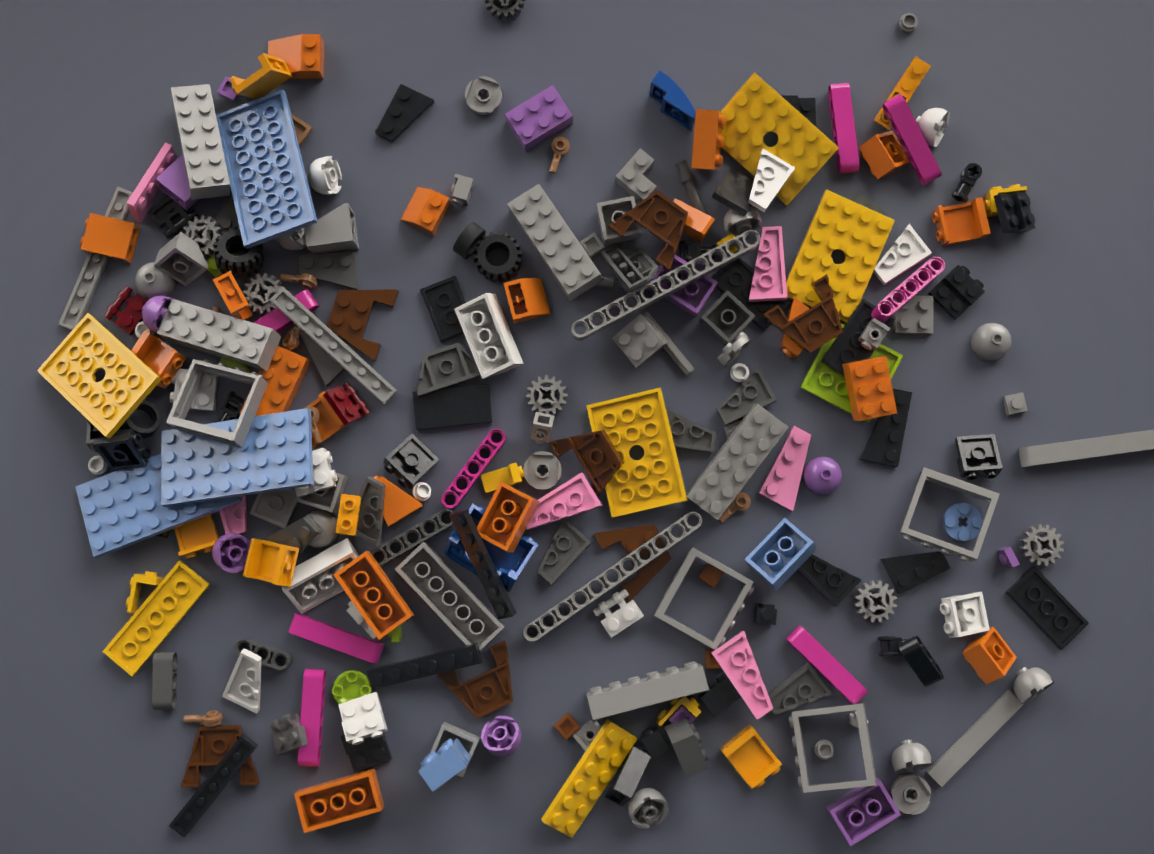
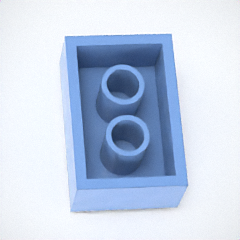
[745,518,816,591]
[418,738,471,792]

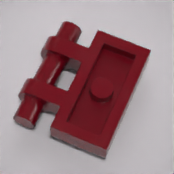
[104,286,148,335]
[323,382,370,426]

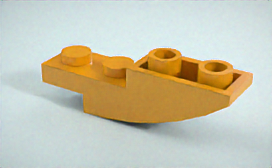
[873,56,931,130]

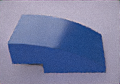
[649,70,696,131]

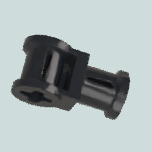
[951,163,982,203]
[678,240,715,262]
[215,391,246,423]
[878,636,914,657]

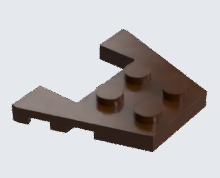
[609,190,689,271]
[763,274,843,354]
[326,289,399,361]
[548,429,624,497]
[594,524,672,602]
[437,640,513,719]
[181,724,260,788]

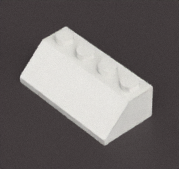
[455,293,524,379]
[282,538,359,614]

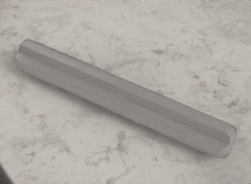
[645,312,694,375]

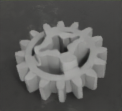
[183,215,223,257]
[243,273,283,315]
[526,375,568,416]
[1020,524,1064,566]
[854,580,897,622]

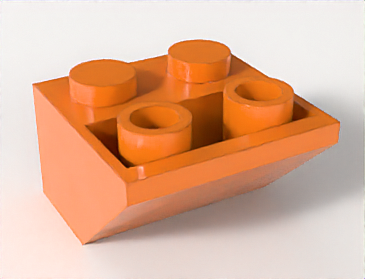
[503,278,550,324]

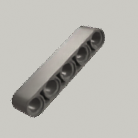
[371,509,453,566]

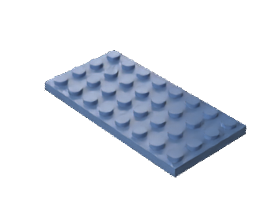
[216,89,318,249]
[161,408,313,507]
[76,454,243,558]

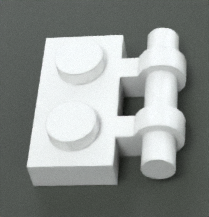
[593,589,644,638]

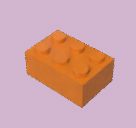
[691,109,726,171]
[842,356,897,421]
[477,481,540,553]

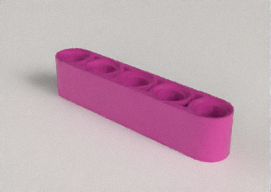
[828,83,859,174]
[882,94,942,186]
[871,257,945,323]
[254,289,319,334]
[441,429,506,509]
[288,613,384,664]
[786,625,868,704]
[298,669,326,767]

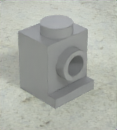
[450,174,475,206]
[858,318,890,350]
[530,412,555,444]
[573,719,602,751]

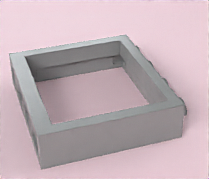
[166,359,268,447]
[899,467,1000,563]
[654,546,754,650]
[789,703,877,793]

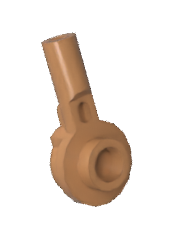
[549,137,570,174]
[280,273,317,290]
[282,326,302,351]
[303,406,323,444]
[718,492,751,523]
[184,710,223,727]

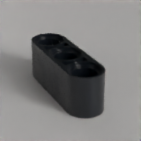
[898,636,944,687]

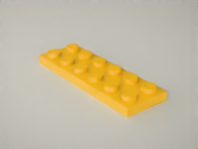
[102,560,211,676]
[541,719,638,838]

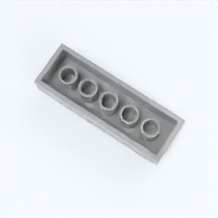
[171,84,230,200]
[507,184,602,301]
[157,299,281,372]
[686,403,789,520]
[395,542,505,650]
[587,661,709,720]

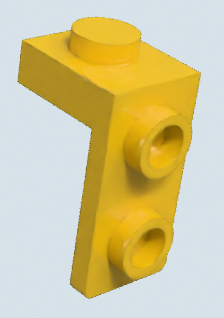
[984,184,1027,217]
[481,463,525,493]
[126,571,163,613]
[656,696,701,726]

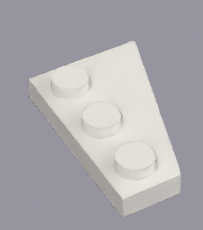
[748,149,795,212]
[873,224,932,286]
[222,649,262,714]

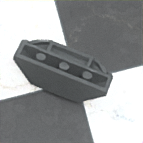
[600,243,659,294]

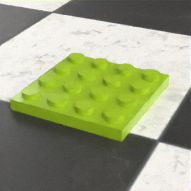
[800,323,903,423]

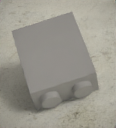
[302,203,359,254]

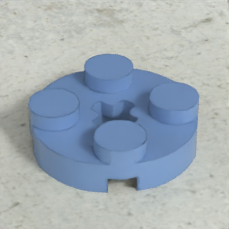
[942,503,983,541]

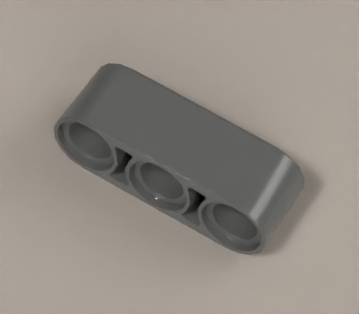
[234,638,293,670]
[152,652,178,710]

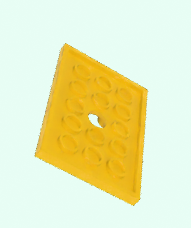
[720,72,839,206]
[786,189,895,323]
[37,313,162,439]
[586,387,687,518]

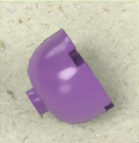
[142,295,176,333]
[802,456,842,495]
[212,533,251,573]
[481,716,522,757]

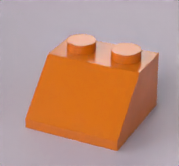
[858,131,910,179]
[400,187,451,237]
[962,626,1017,685]

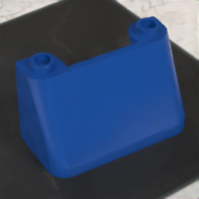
[444,504,539,592]

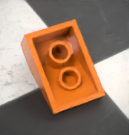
[268,34,324,79]

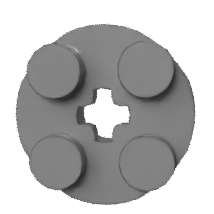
[465,76,502,115]
[717,332,752,367]
[523,451,562,490]
[890,773,931,815]

